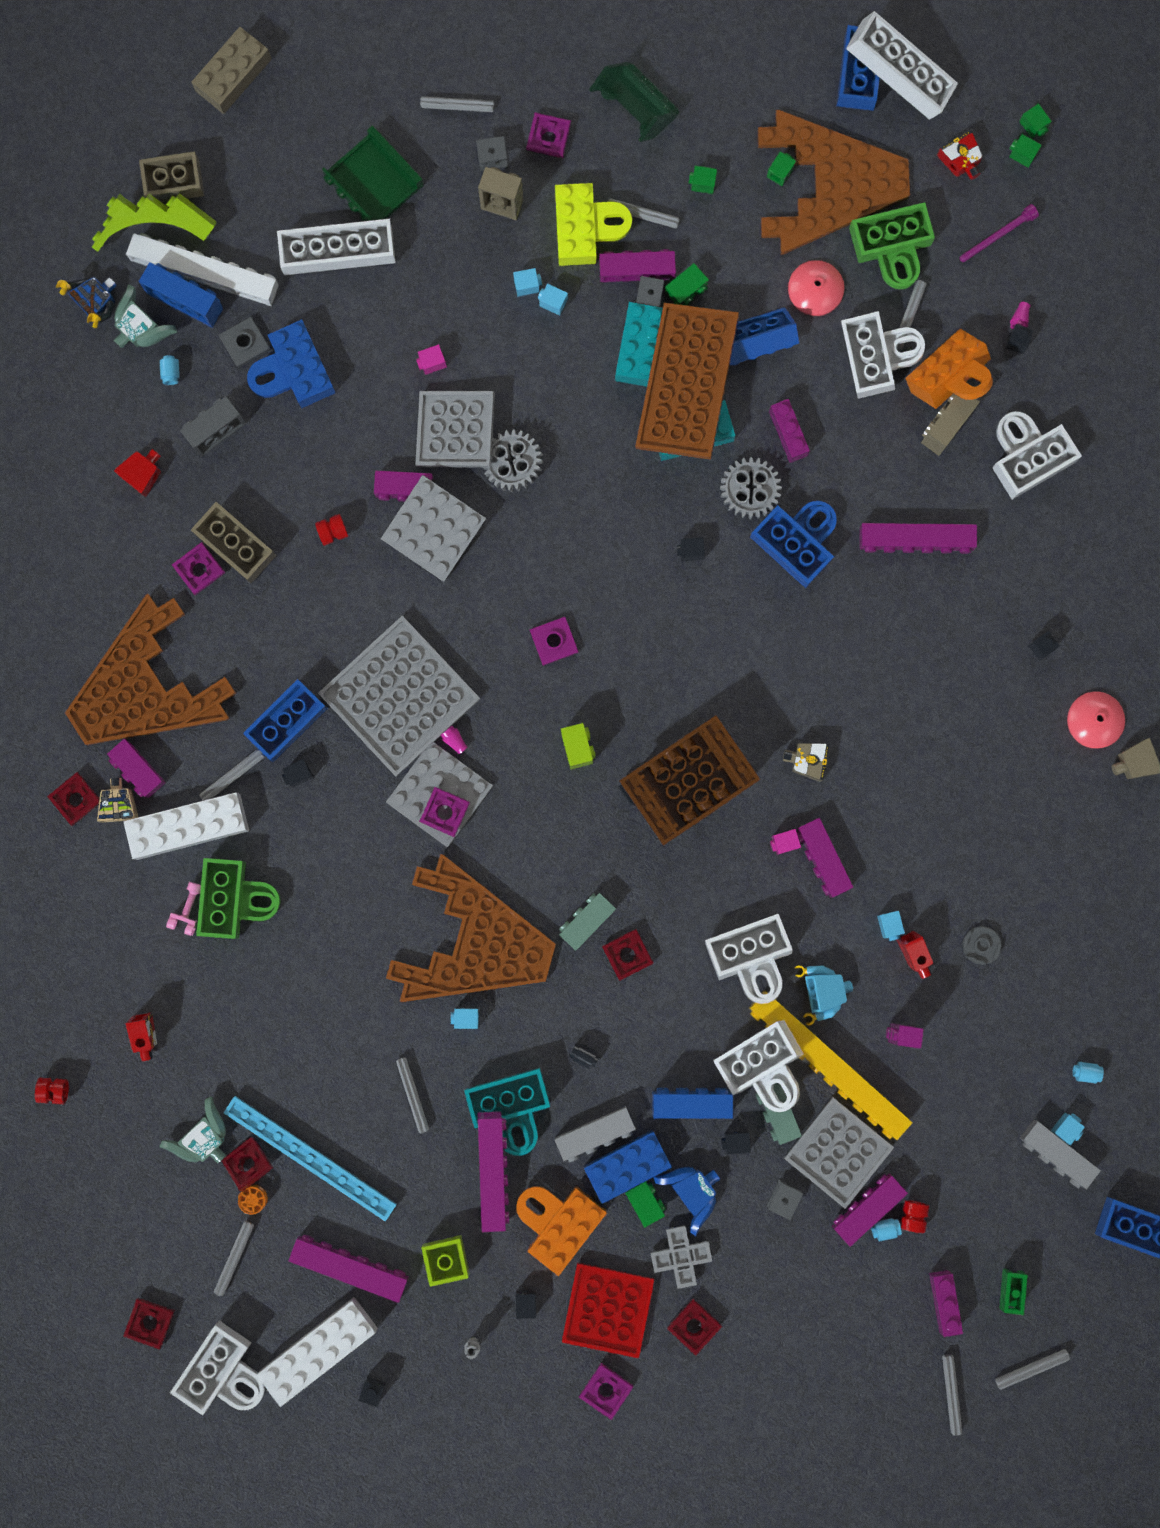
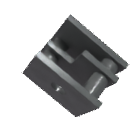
[476,136,508,171]
[636,276,664,307]
[766,1180,803,1220]

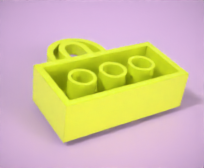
[555,183,632,266]

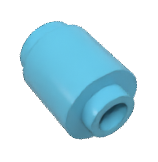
[160,355,180,385]
[1073,1062,1104,1084]
[871,1218,902,1241]

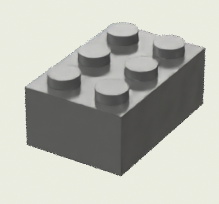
[180,397,246,457]

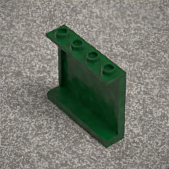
[322,125,424,222]

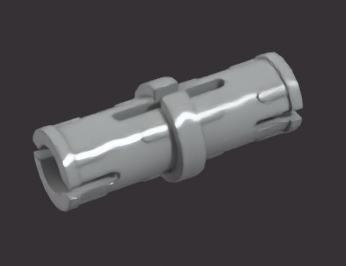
[464,1338,480,1359]

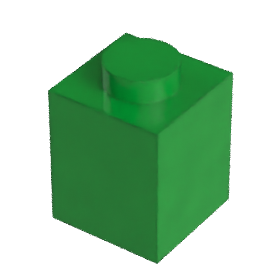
[1019,104,1052,139]
[1009,134,1041,168]
[767,151,796,186]
[689,166,717,194]

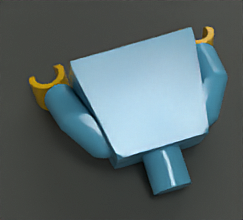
[795,966,853,1025]

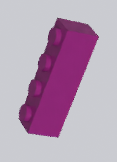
[599,249,676,282]
[797,818,854,898]
[832,1174,908,1247]

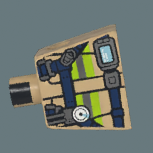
[97,778,138,823]

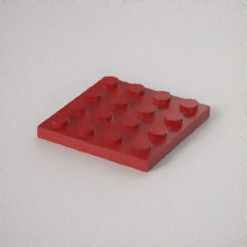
[562,1263,654,1358]

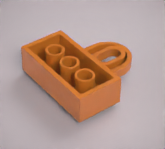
[905,329,993,409]
[517,1186,607,1276]

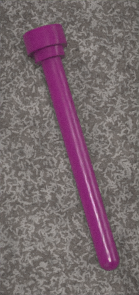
[960,204,1039,262]

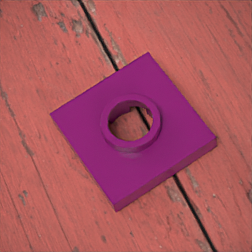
[526,113,571,158]
[172,542,226,596]
[530,617,578,666]
[419,787,470,838]
[579,1363,634,1420]

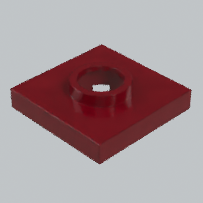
[47,772,100,826]
[602,929,654,981]
[221,1136,273,1192]
[123,1297,175,1350]
[667,1298,722,1356]

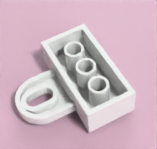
[841,311,925,399]
[993,412,1082,500]
[705,914,792,1004]
[714,1020,804,1112]
[170,1321,265,1415]

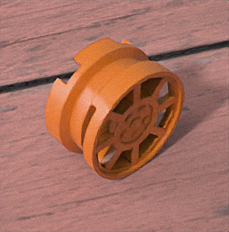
[238,1185,268,1215]

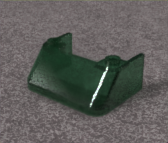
[589,62,679,142]

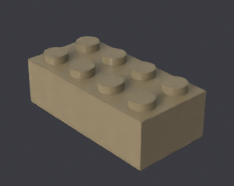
[192,27,272,114]
[191,502,276,583]

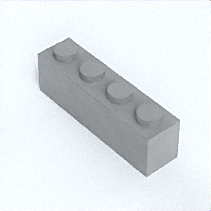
[554,1106,636,1162]
[1020,1120,1100,1189]

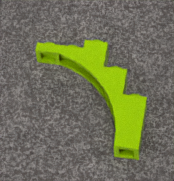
[92,193,216,252]

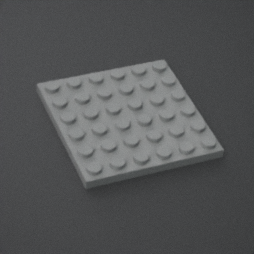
[318,616,480,777]

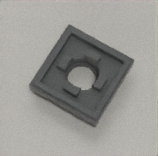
[219,317,270,368]

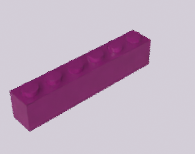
[860,523,977,554]
[478,1112,509,1232]
[288,1235,409,1303]

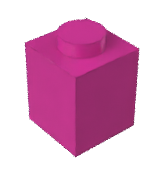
[416,345,446,375]
[770,829,801,855]

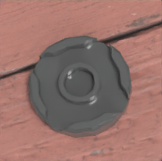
[962,926,1002,965]

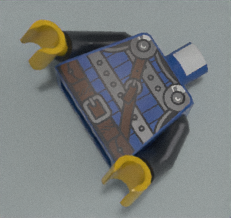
[56,277,117,328]

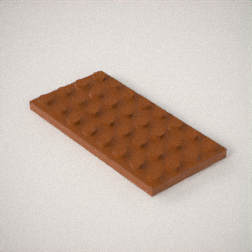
[635,303,739,460]

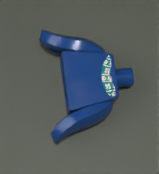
[653,1167,720,1236]

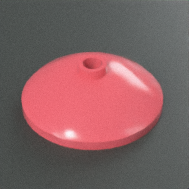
[788,260,844,316]
[1067,691,1125,749]

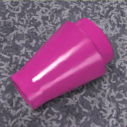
[1010,302,1030,329]
[441,726,467,754]

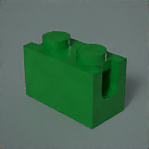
[665,263,709,306]
[625,1181,666,1228]
[999,1269,1028,1315]

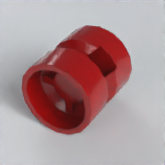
[315,514,349,546]
[35,1077,69,1105]
[900,1200,930,1233]

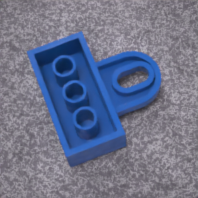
[247,320,335,408]
[750,501,837,588]

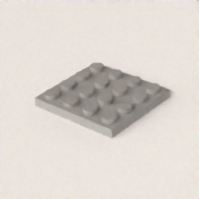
[416,391,495,467]
[381,475,486,582]
[386,742,493,848]
[784,1097,894,1209]

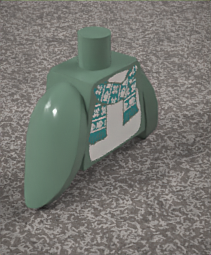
[114,284,178,348]
[159,1096,226,1163]

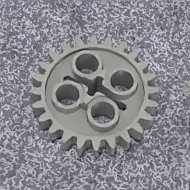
[482,429,543,492]
[720,457,782,519]

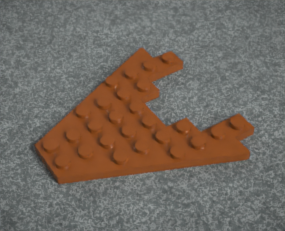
[757,110,910,255]
[65,594,236,745]
[386,854,556,1002]

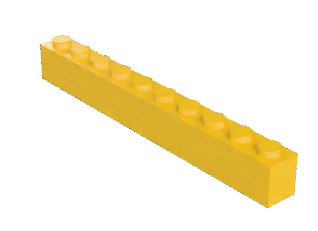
[749,991,912,1140]

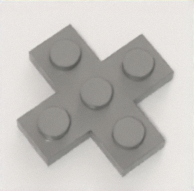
[651,1225,712,1289]

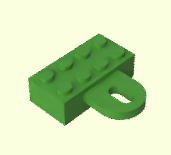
[849,202,935,289]
[196,858,281,939]

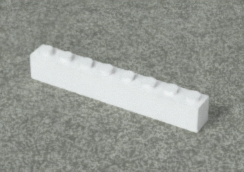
[126,233,279,306]

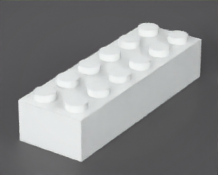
[846,11,958,120]
[277,219,396,275]
[123,792,249,860]
[257,1297,378,1407]

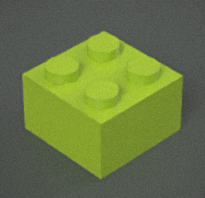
[561,723,596,770]
[421,1235,470,1287]

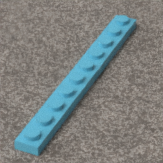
[224,1096,397,1222]

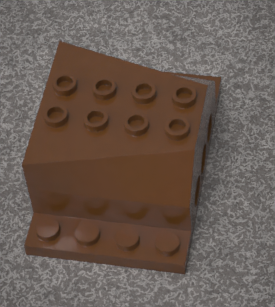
[619,715,761,846]

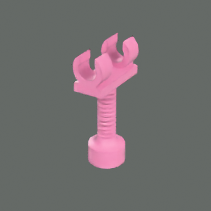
[166,882,201,936]

